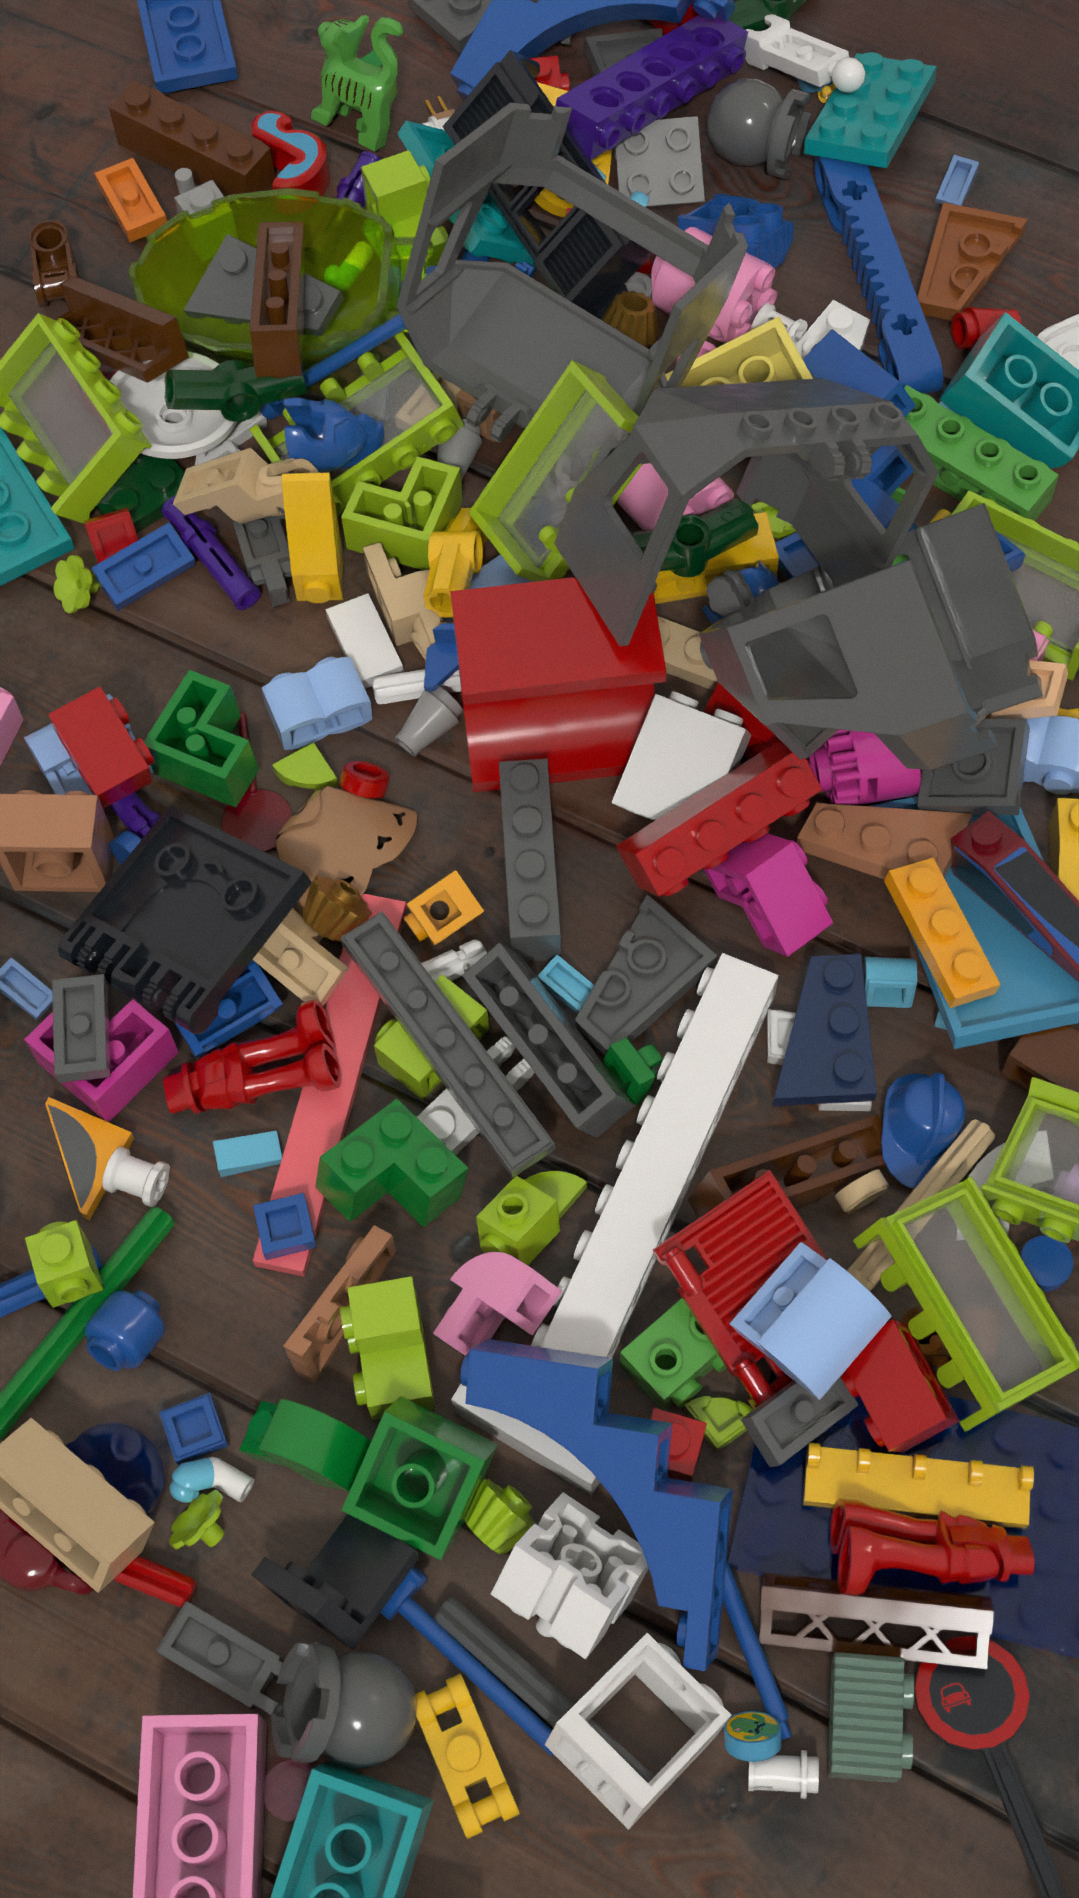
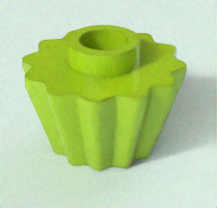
[464,1478,538,1555]

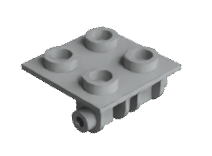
[614,116,705,207]

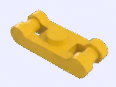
[416,1673,520,1839]

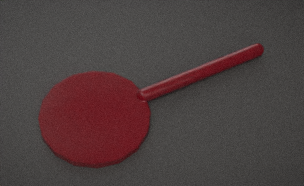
[221,712,293,853]

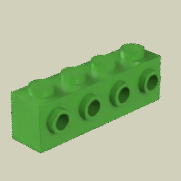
[904,385,1059,521]
[620,1298,727,1411]

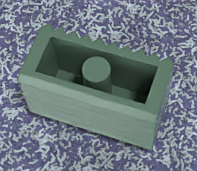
[827,1652,914,1783]

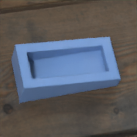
[935,155,979,206]
[0,957,53,1020]

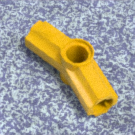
[423,508,488,618]

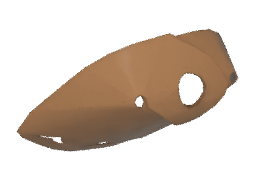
[275,786,417,915]

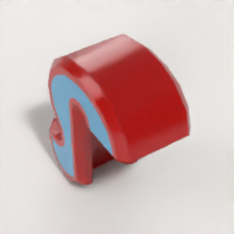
[251,111,330,212]

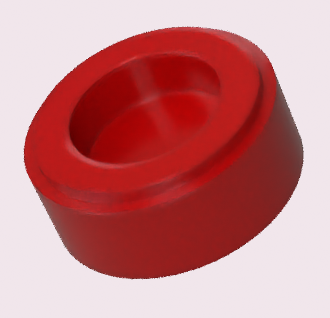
[339,761,390,798]

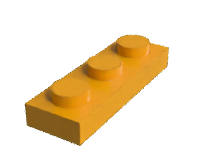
[884,858,1001,1008]

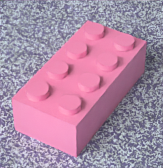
[133,1714,267,1898]

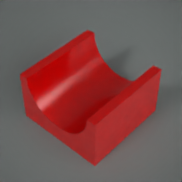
[450,577,667,793]

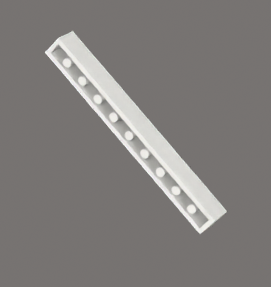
[531,953,779,1358]

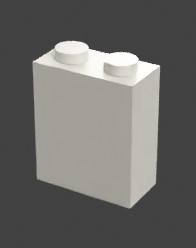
[612,691,751,821]

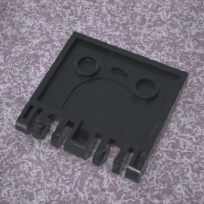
[58,805,313,1034]

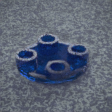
[65,1423,163,1516]

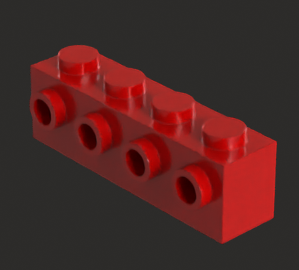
[615,742,822,896]

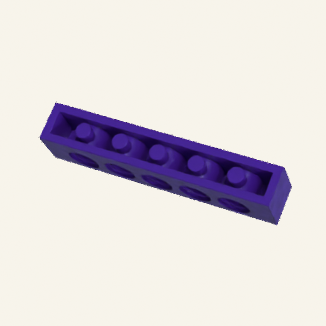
[555,15,748,160]

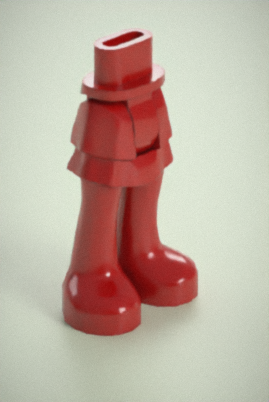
[163,998,341,1114]
[830,1499,1035,1595]

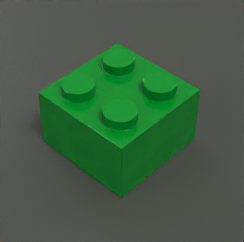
[341,1396,499,1560]

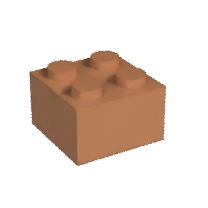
[0,790,115,892]

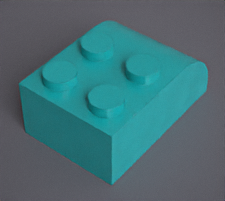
[940,312,1079,469]
[270,1761,434,1898]

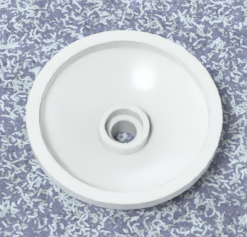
[110,351,237,459]

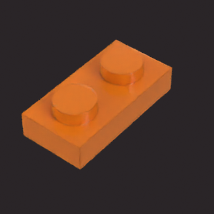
[94,158,169,243]

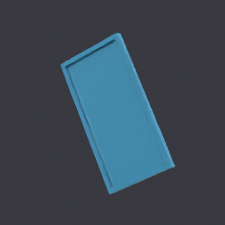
[869,796,1079,1049]

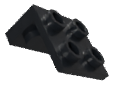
[251,1514,419,1650]

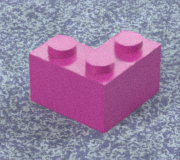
[704,833,833,957]
[24,999,179,1122]

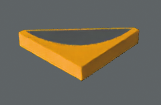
[45,1097,135,1221]

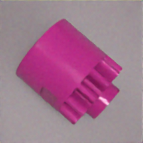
[809,729,921,806]

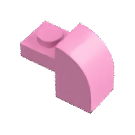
[433,1252,562,1356]

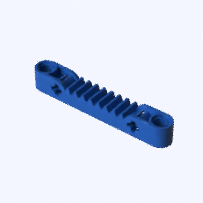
[814,156,943,394]

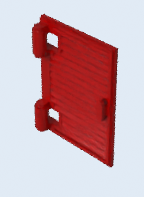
[652,1170,828,1410]

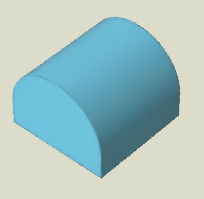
[863,957,917,1008]

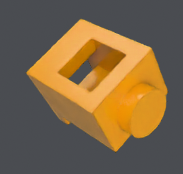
[403,870,484,945]

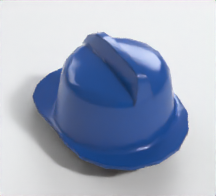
[881,1073,966,1190]

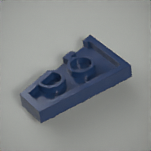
[773,954,877,1106]

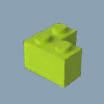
[361,150,449,284]
[341,456,463,570]
[340,1276,436,1420]

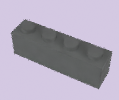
[499,759,561,962]
[462,943,636,1138]

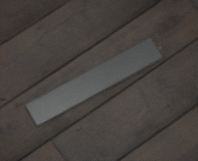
[340,911,555,1178]

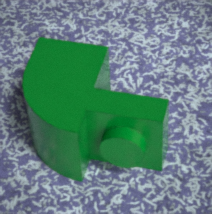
[239,1399,371,1492]

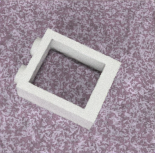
[545,1633,731,1830]

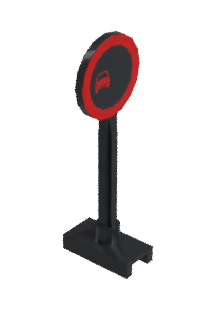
[914,1636,1068,1898]

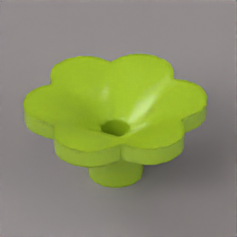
[53,555,99,613]
[169,1490,225,1549]

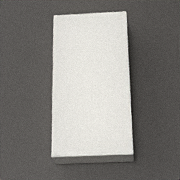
[325,593,404,689]

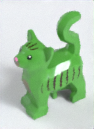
[311,15,403,151]

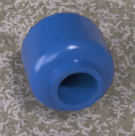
[84,1290,165,1371]

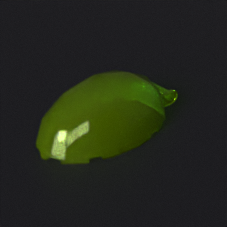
[128,188,433,365]

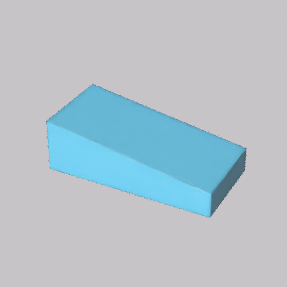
[537,955,595,1014]
[213,1131,283,1177]

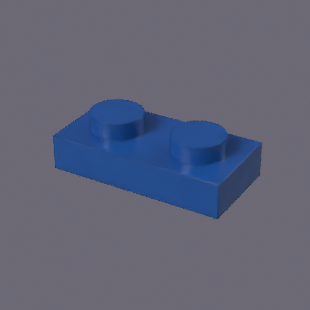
[91,522,195,611]

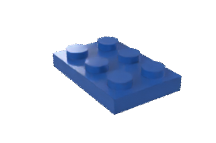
[137,0,238,93]

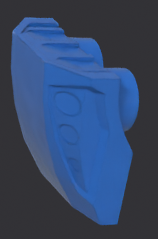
[678,193,794,268]
[173,960,283,1058]

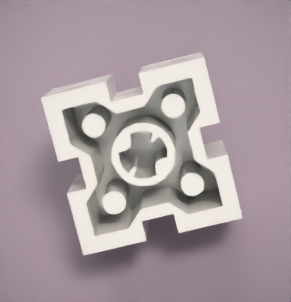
[491,1492,649,1659]

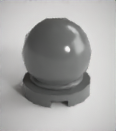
[707,78,812,180]
[271,1642,417,1770]

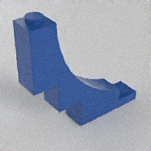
[450,0,736,99]
[803,329,918,565]
[461,1339,733,1671]

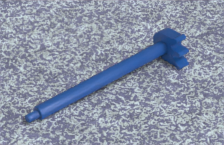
[259,314,407,421]
[723,1561,792,1740]
[380,1566,553,1756]

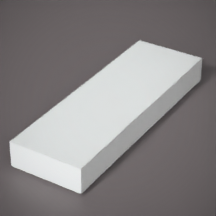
[451,1384,600,1496]

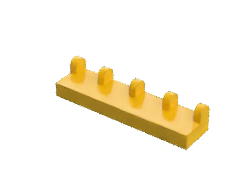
[803,1443,1034,1529]

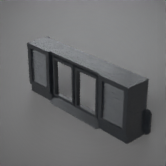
[442,50,653,320]

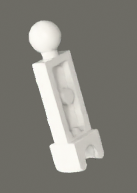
[744,14,865,93]

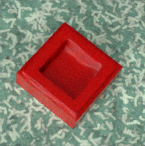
[84,508,138,564]

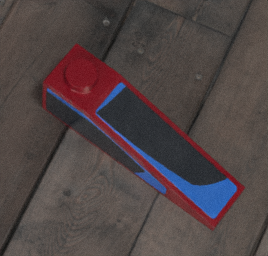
[951,811,1079,982]

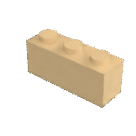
[0,1418,155,1593]

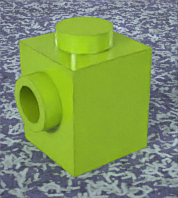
[476,1176,560,1266]
[25,1220,104,1308]

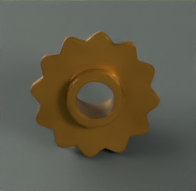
[602,290,659,348]
[302,875,372,941]

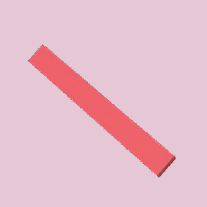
[253,894,407,1277]

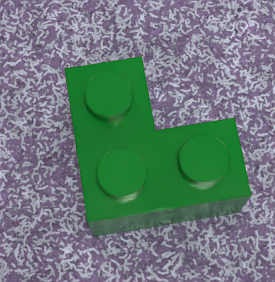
[144,670,259,808]
[315,1099,468,1228]

